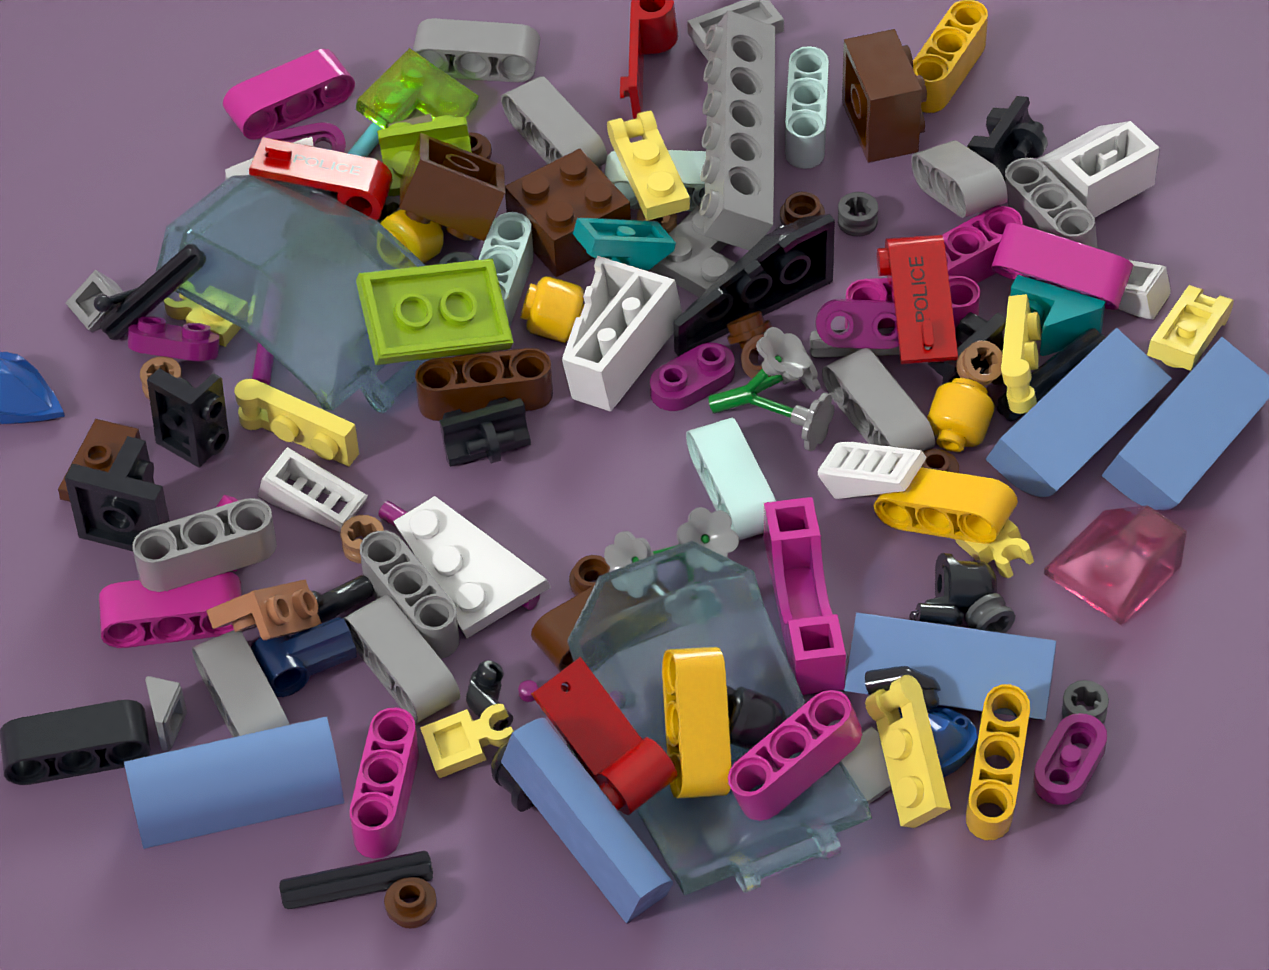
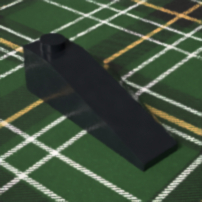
[673,214,835,357]

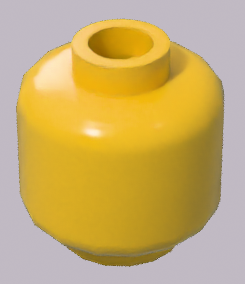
[376,209,444,269]
[520,276,585,343]
[927,378,995,452]

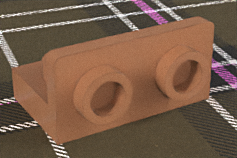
[206,579,321,641]

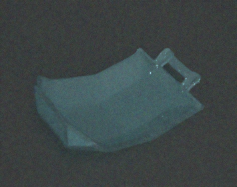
[156,175,450,413]
[567,541,872,895]

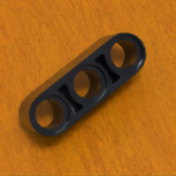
[0,700,151,785]

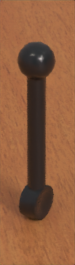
[94,287,138,312]

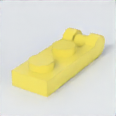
[607,110,690,221]
[1147,285,1234,371]
[1001,294,1041,414]
[234,379,359,467]
[865,675,951,828]

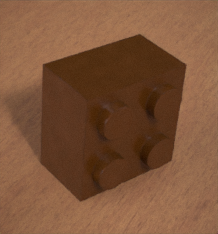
[842,29,927,163]
[399,133,505,242]
[505,148,631,278]

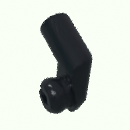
[312,575,373,624]
[466,660,513,731]
[865,666,941,710]

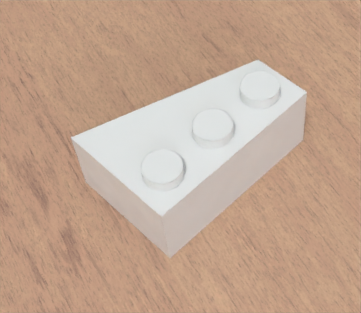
[562,256,682,412]

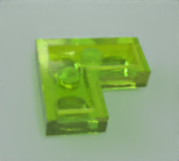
[355,48,479,129]

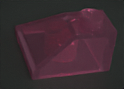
[1044,505,1187,626]

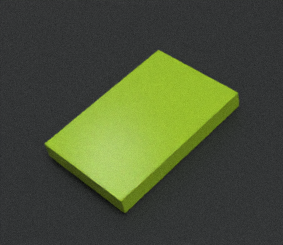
[356,258,514,365]

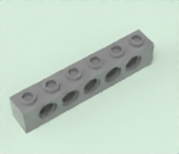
[700,10,775,250]

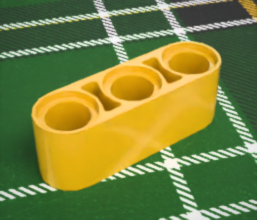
[913,0,988,113]
[874,468,1018,544]
[662,647,731,799]
[966,684,1030,840]

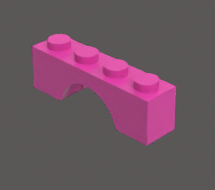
[764,497,846,696]

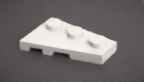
[394,496,550,638]

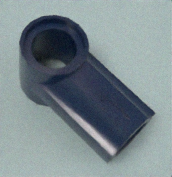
[251,617,357,697]

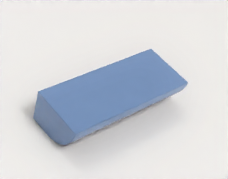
[986,328,1172,497]
[1101,337,1269,511]
[844,612,1056,720]
[124,717,344,849]
[501,718,673,924]

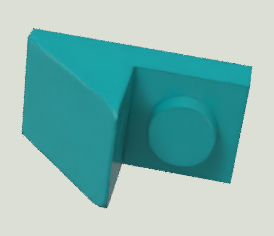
[573,218,676,271]
[1010,274,1105,356]

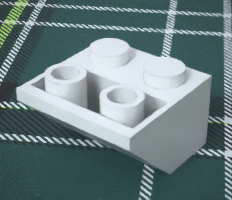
[1037,121,1159,218]

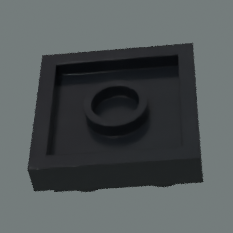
[65,436,170,551]

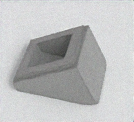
[66,270,124,332]
[145,676,187,752]
[834,727,892,805]

